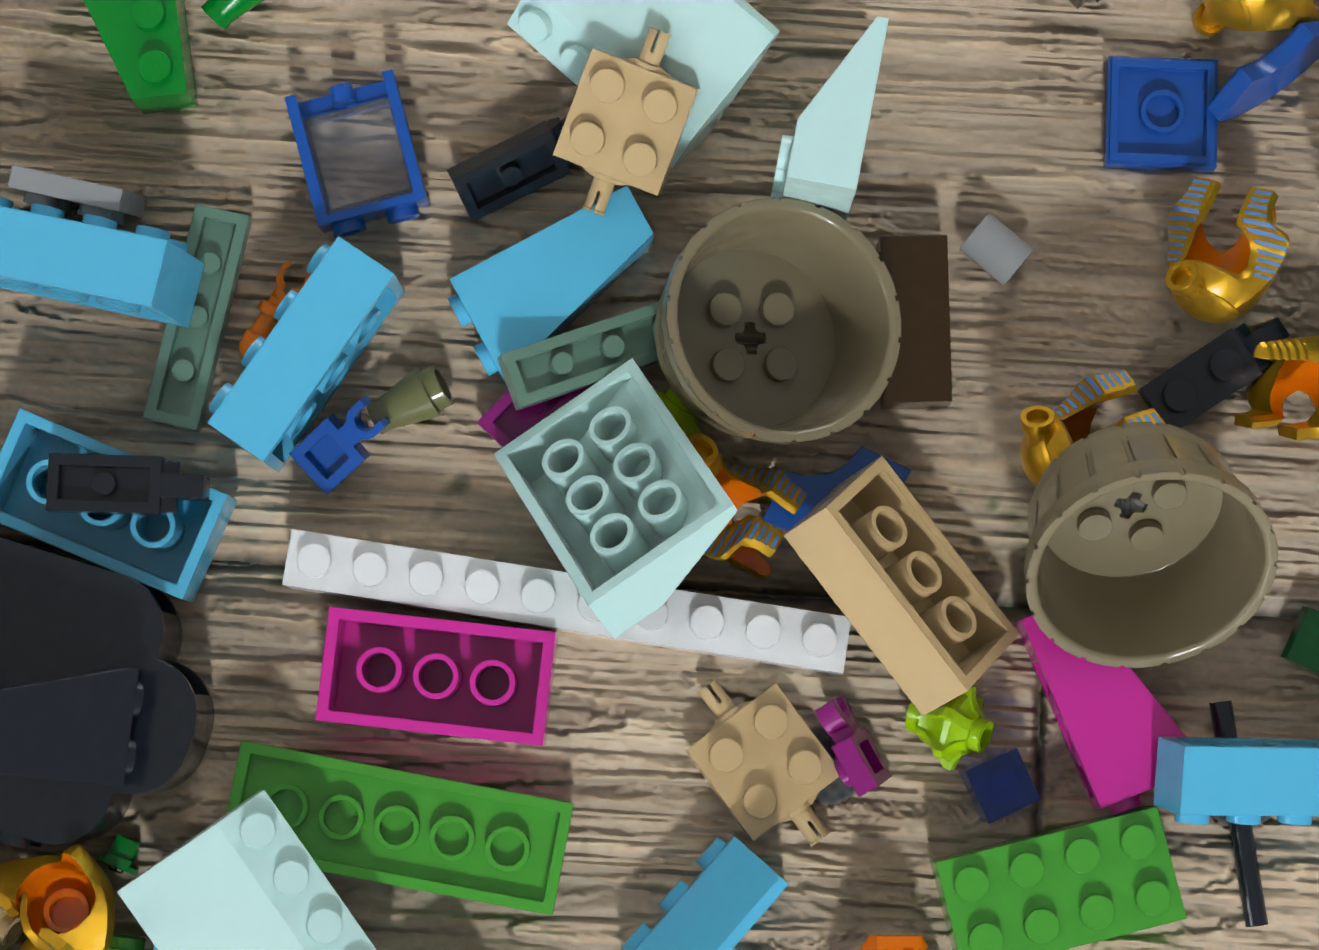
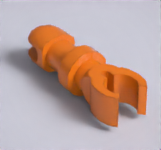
[239,260,311,357]

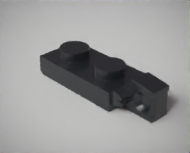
[447,117,574,221]
[1137,317,1290,428]
[46,453,210,516]

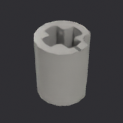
[959,213,1034,286]

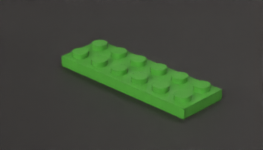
[227,741,574,916]

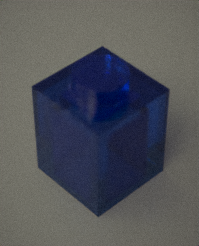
[958,748,1041,824]

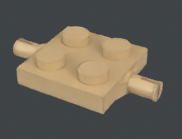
[553,27,700,216]
[685,679,839,847]

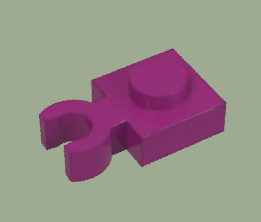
[815,695,892,797]

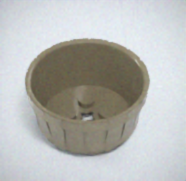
[655,197,901,444]
[1024,422,1278,668]

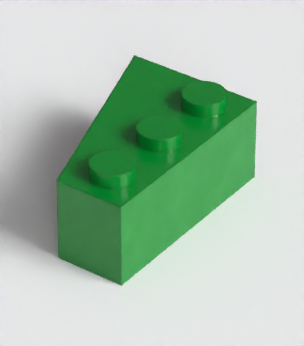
[83,0,198,114]

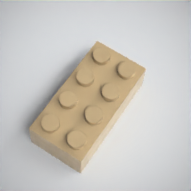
[783,456,1019,716]

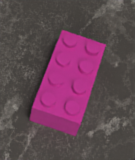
[315,607,558,746]

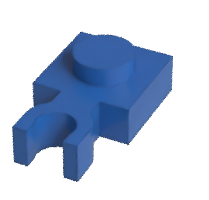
[289,395,391,495]

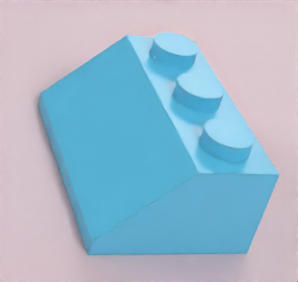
[621,835,789,950]

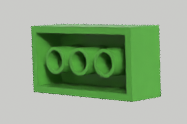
[930,805,1187,950]

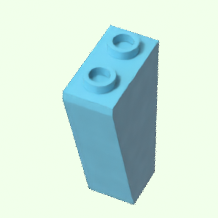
[447,185,654,384]

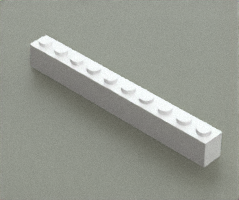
[282,529,851,675]

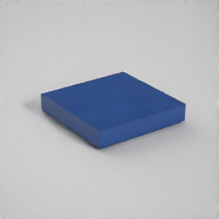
[1103,56,1218,172]

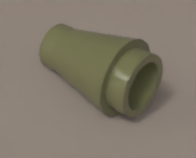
[367,365,454,434]

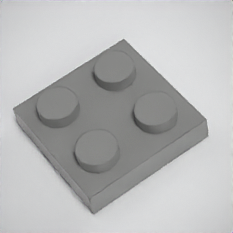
[8,165,146,225]

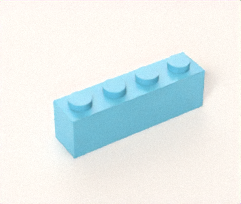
[1153,737,1319,825]

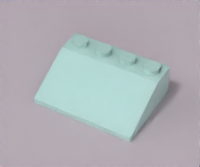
[507,0,780,168]
[771,16,889,220]
[494,358,738,638]
[117,790,376,950]

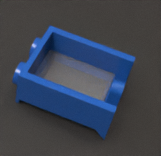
[284,69,430,238]

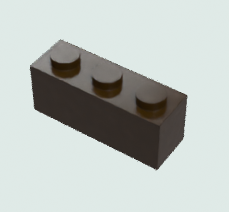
[876,235,952,409]

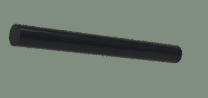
[1209,700,1268,927]

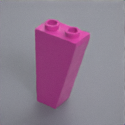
[1015,615,1186,815]

